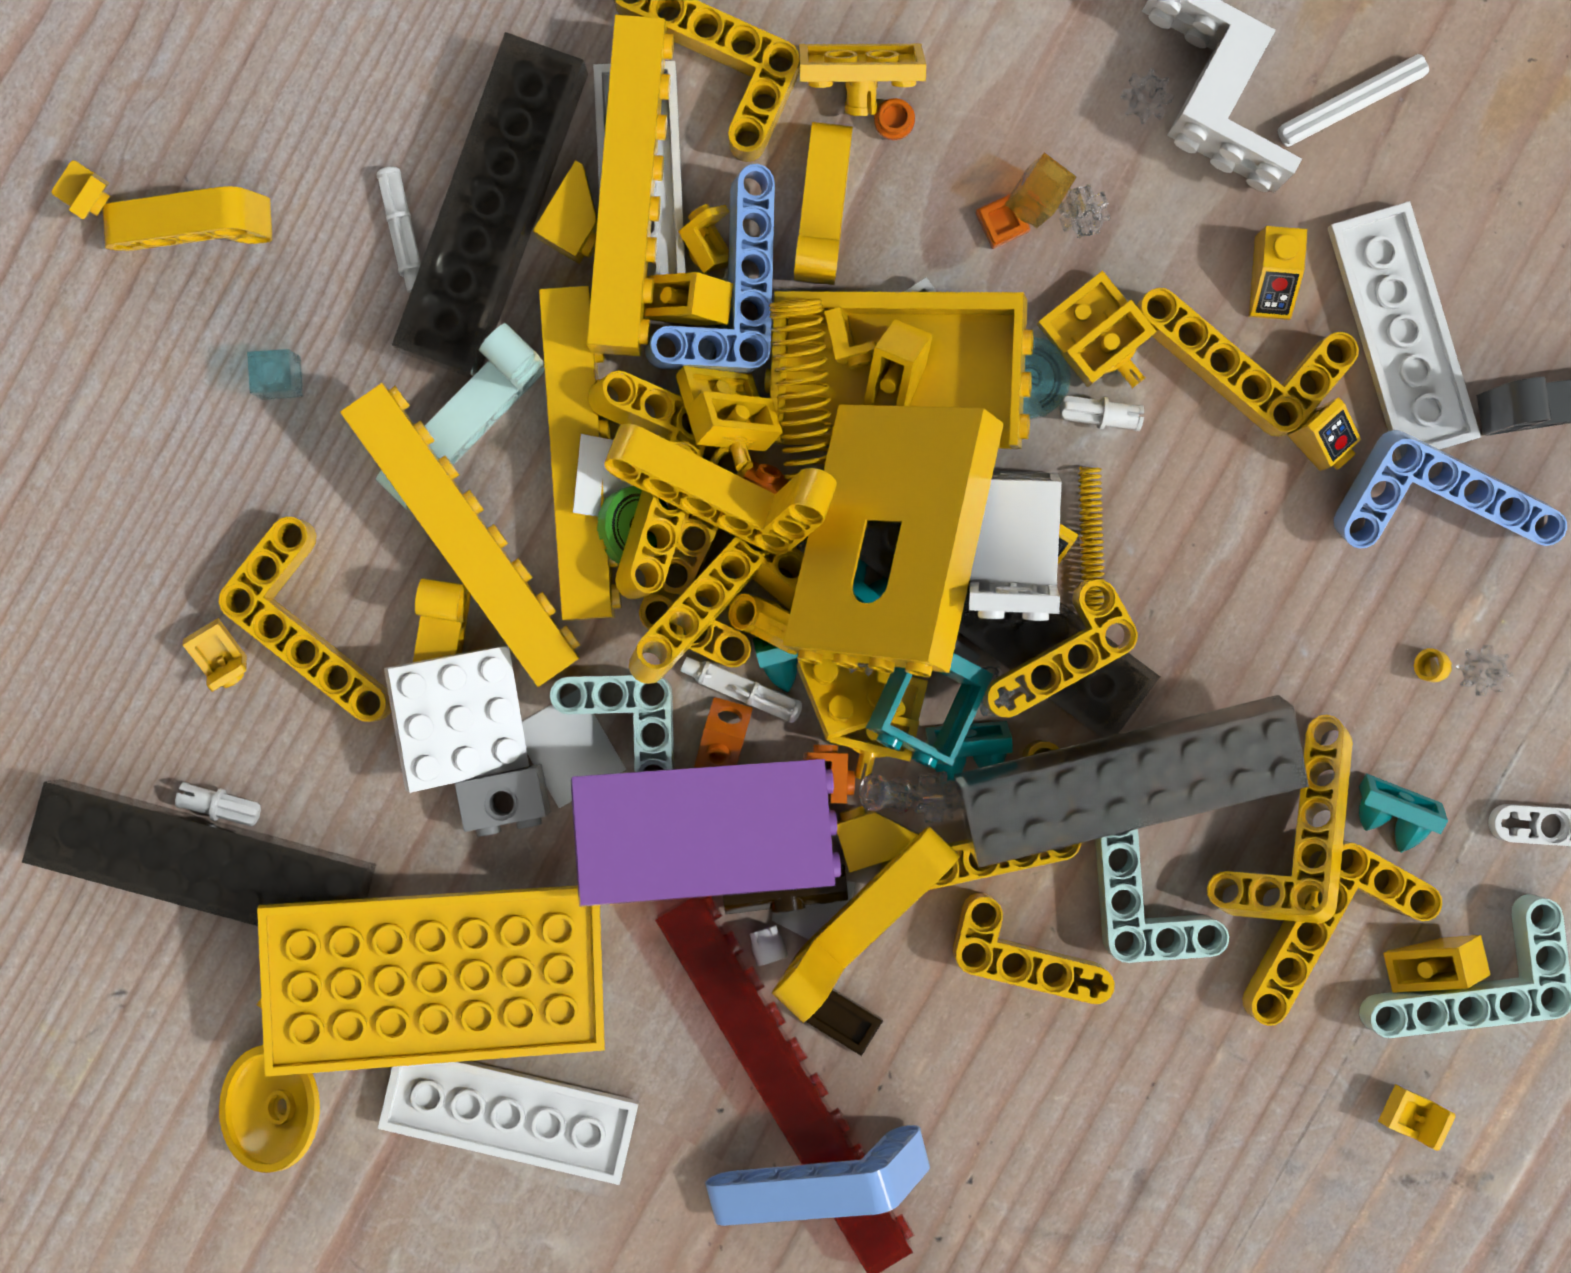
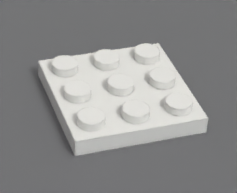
[384,645,529,793]

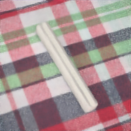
[1277,54,1429,147]

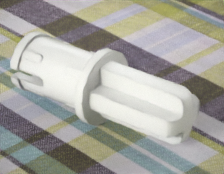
[1060,396,1144,431]
[175,782,261,826]

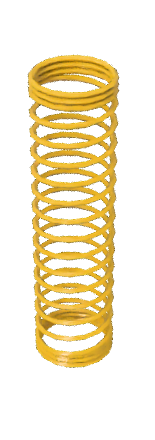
[768,298,833,479]

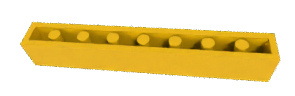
[587,15,674,357]
[539,286,622,621]
[340,383,580,687]

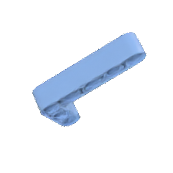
[645,164,775,373]
[1334,430,1567,549]
[705,1125,930,1226]

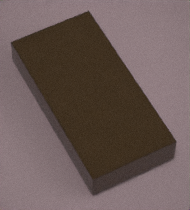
[791,989,883,1056]

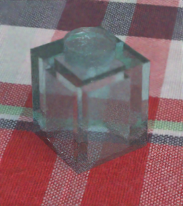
[247,349,303,400]

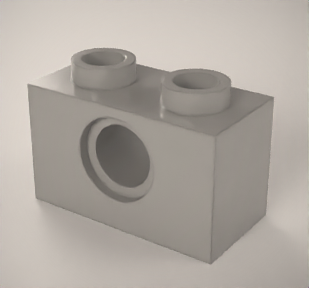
[455,764,551,837]

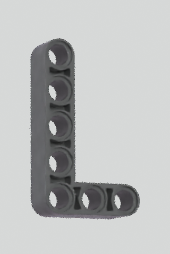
[1476,377,1571,436]

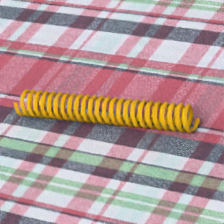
[1078,466,1105,625]

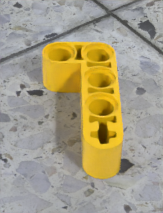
[794,122,853,285]
[103,186,272,251]
[413,578,471,662]
[983,579,1138,718]
[953,893,1115,1004]

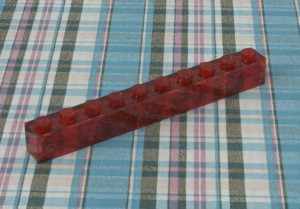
[655,896,915,1273]

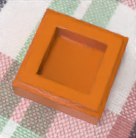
[975,193,1031,249]

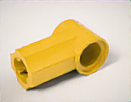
[728,594,797,655]

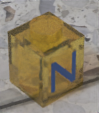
[1005,152,1077,229]

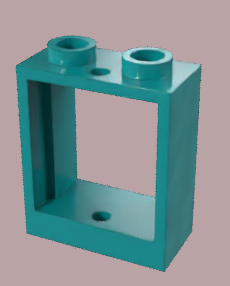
[866,653,994,769]

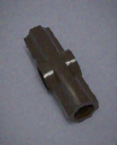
[723,864,848,915]

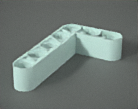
[376,323,545,509]
[550,675,674,772]
[1090,757,1229,963]
[1359,894,1571,1038]

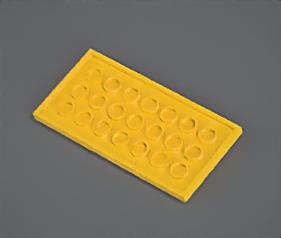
[257,885,605,1077]

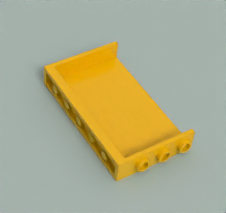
[765,291,1033,449]

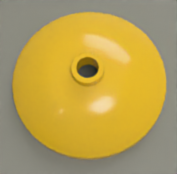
[219,1045,320,1173]

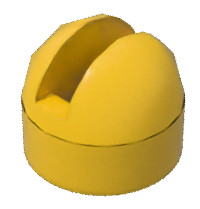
[1414,648,1452,683]

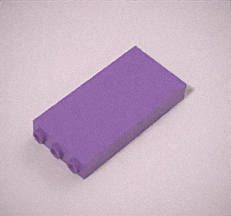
[571,759,841,907]

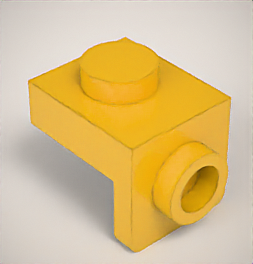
[51,160,110,220]
[678,204,730,274]
[821,307,877,369]
[182,618,247,692]
[1378,1084,1456,1151]

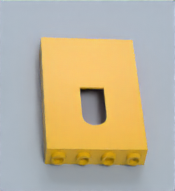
[782,404,1004,677]

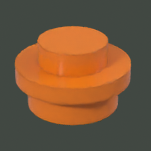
[874,98,915,140]

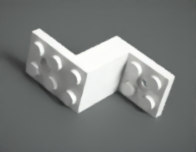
[1142,0,1302,193]
[969,470,1062,621]

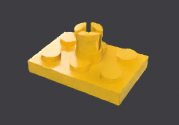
[799,43,926,116]

